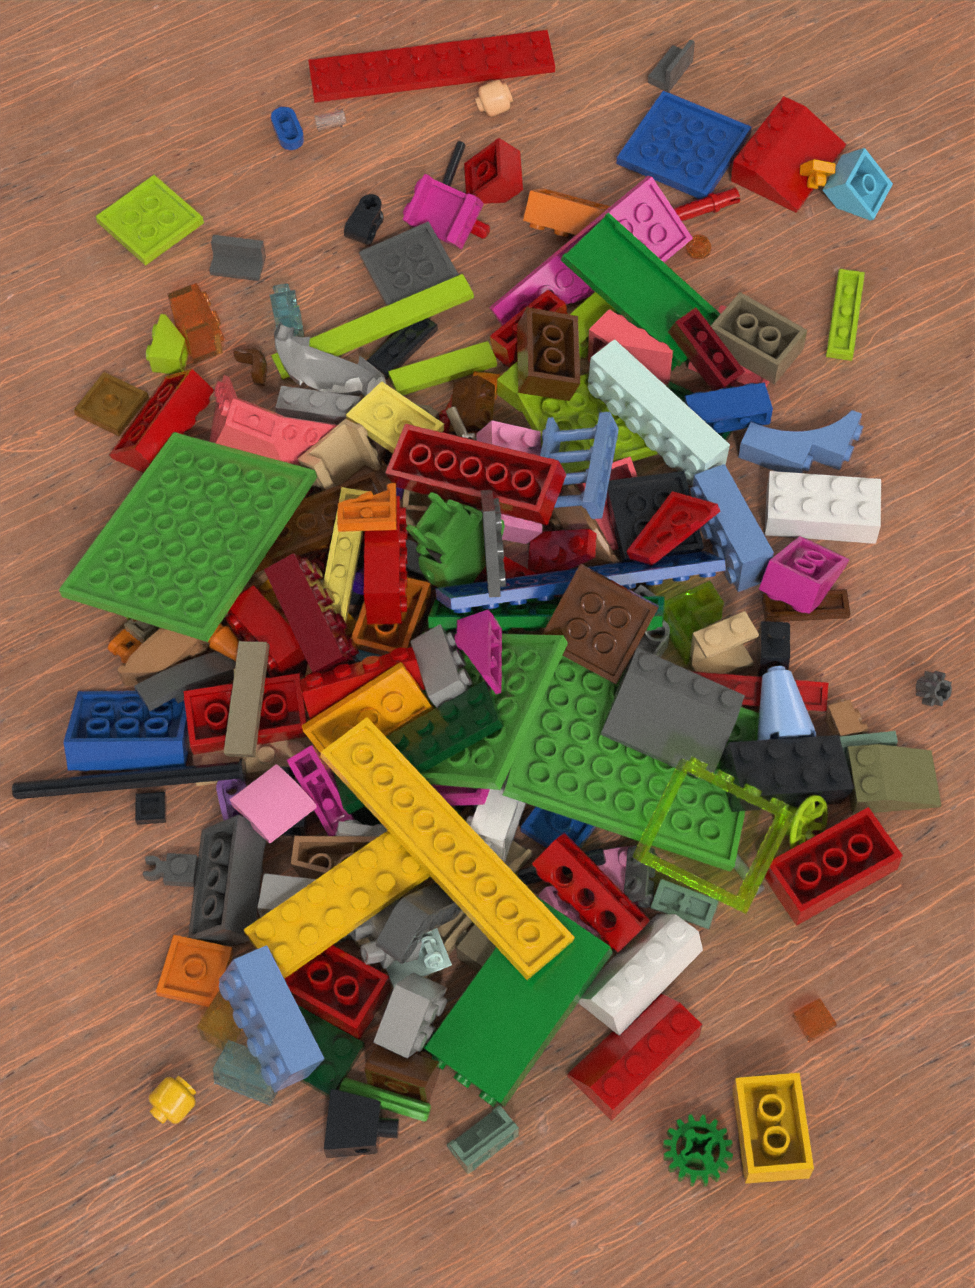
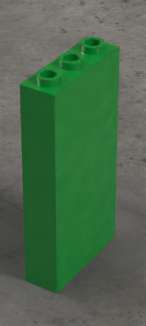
[425,895,613,1107]

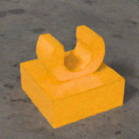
[800,159,836,189]

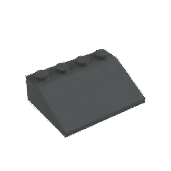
[600,648,745,783]

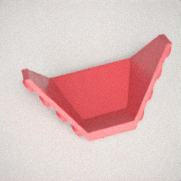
[209,375,337,499]

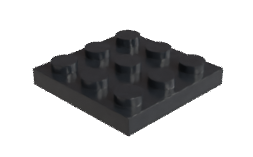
[606,471,704,563]

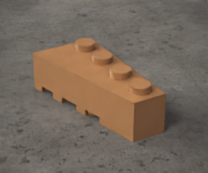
[291,836,416,900]

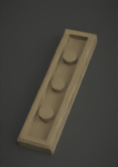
[224,641,270,757]

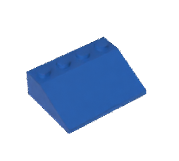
[64,691,189,771]

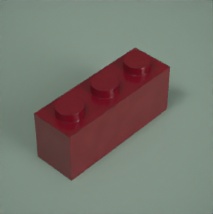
[668,307,745,391]

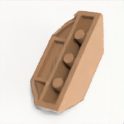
[550,484,618,567]
[117,628,208,686]

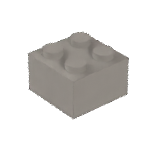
[373,973,447,1058]

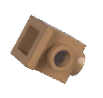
[825,699,868,737]

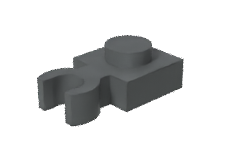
[143,853,198,887]

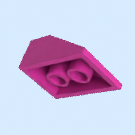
[759,536,849,614]

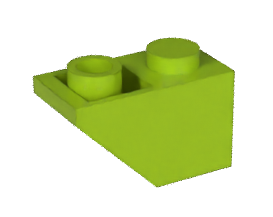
[146,314,189,374]

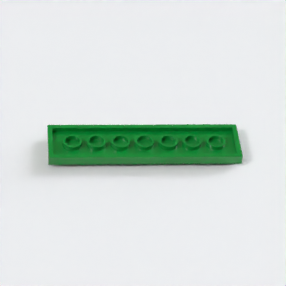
[428,596,665,631]

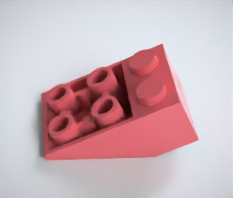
[588,309,673,384]

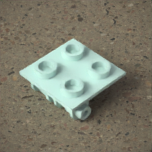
[386,928,452,987]

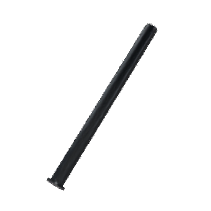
[12,758,247,799]

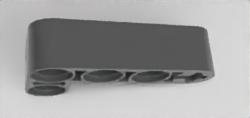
[376,883,462,964]

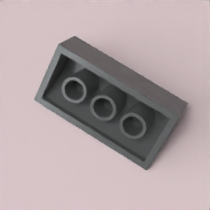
[188,815,266,946]

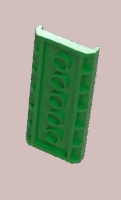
[561,213,720,367]

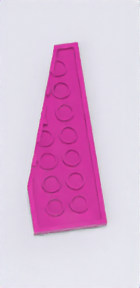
[489,176,693,326]

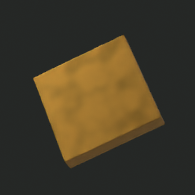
[74,372,149,437]

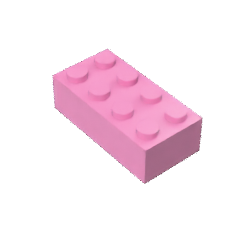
[477,421,542,544]

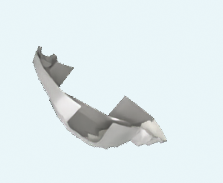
[274,322,386,397]

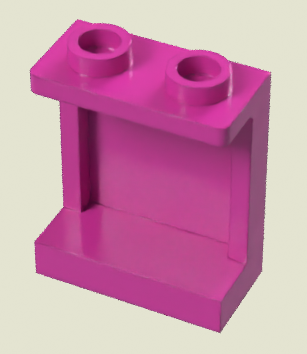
[403,174,484,250]

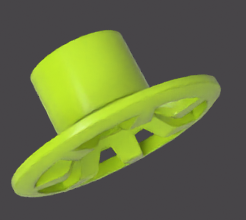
[778,795,828,849]

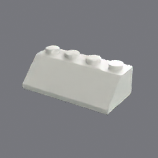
[578,914,703,1035]

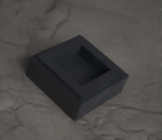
[135,792,167,825]

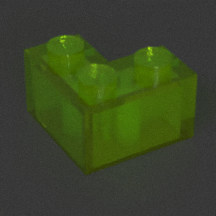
[663,581,724,664]

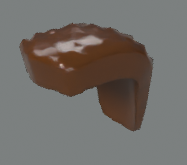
[233,348,267,386]

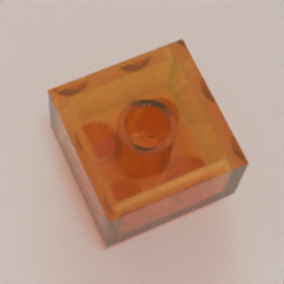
[167,283,224,364]

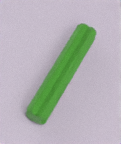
[339,1078,431,1121]

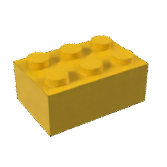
[732,1073,814,1184]

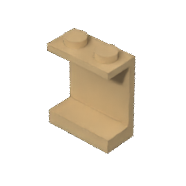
[298,419,382,494]
[688,611,759,675]

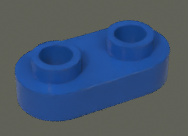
[271,107,304,150]

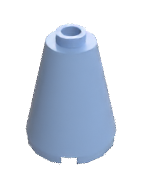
[757,666,816,740]

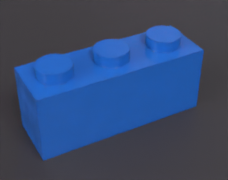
[684,382,773,433]

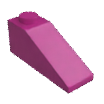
[455,609,502,694]
[287,745,355,836]

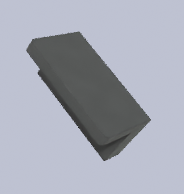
[648,39,695,92]
[209,235,266,281]

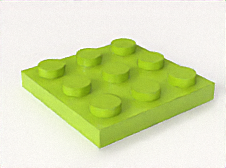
[95,175,204,266]

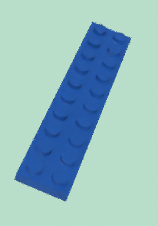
[436,551,726,613]

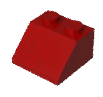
[464,138,523,204]

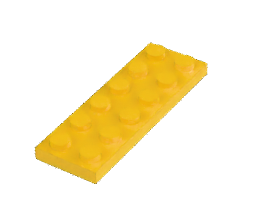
[244,830,430,979]

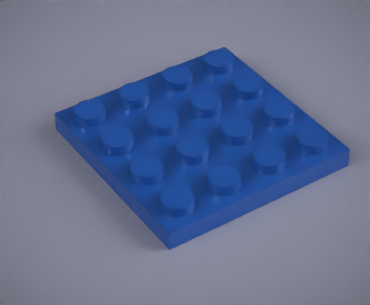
[616,91,752,199]

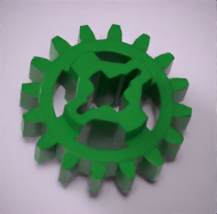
[663,1114,733,1187]

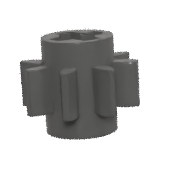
[916,671,952,707]

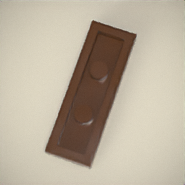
[762,589,851,622]

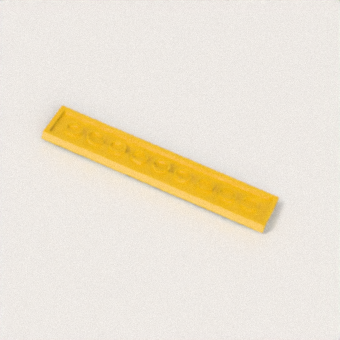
[320,717,575,980]

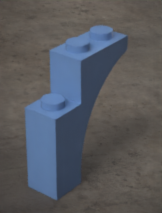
[738,410,864,473]

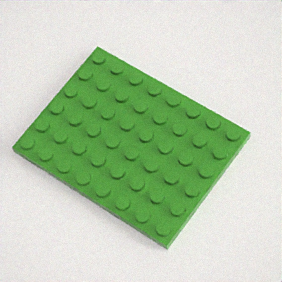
[59,432,317,642]
[502,656,759,872]

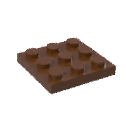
[542,564,659,684]

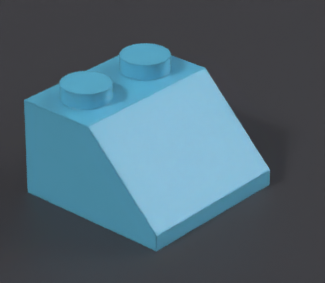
[822,148,893,221]

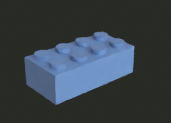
[690,464,774,592]
[219,945,324,1093]

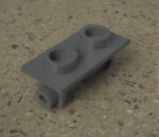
[624,843,658,908]

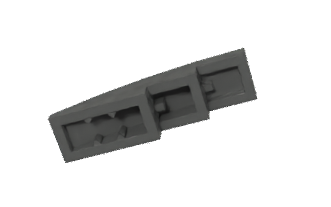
[134,651,236,711]

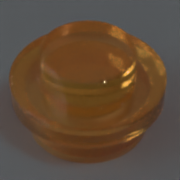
[686,234,712,259]

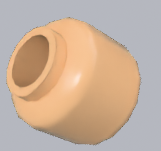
[475,80,513,117]

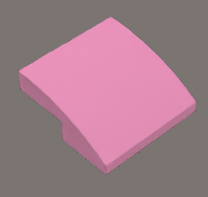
[230,764,317,843]

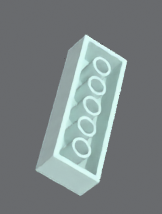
[588,339,730,486]

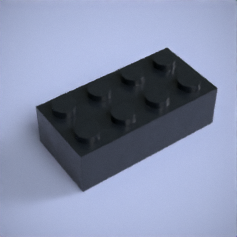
[719,735,854,812]

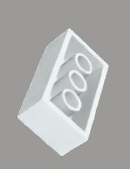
[765,471,881,544]

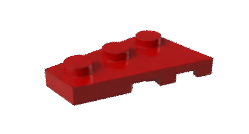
[528,529,597,574]

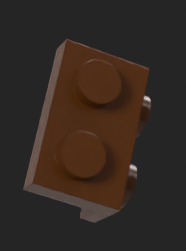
[449,375,495,436]

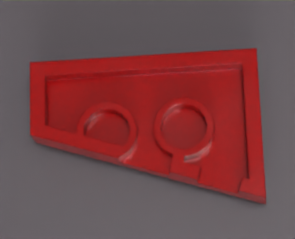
[626,491,721,565]

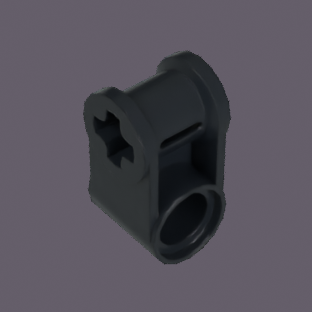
[344,194,384,245]

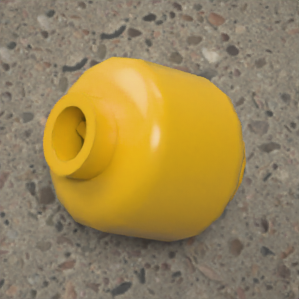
[148,1076,196,1124]

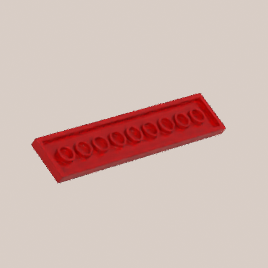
[308,30,555,103]

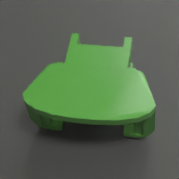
[406,492,505,588]

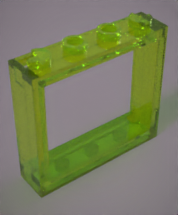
[632,757,795,914]

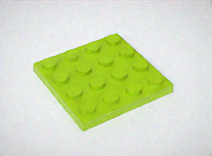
[515,373,658,473]

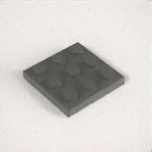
[359,221,459,306]
[481,490,506,598]

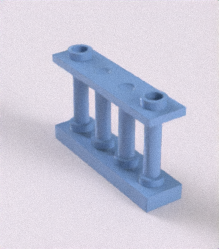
[540,412,619,519]

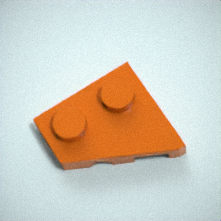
[337,483,396,532]

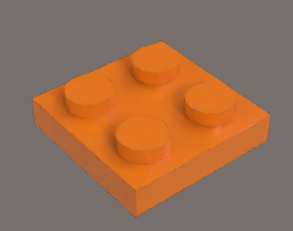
[156,935,234,1009]

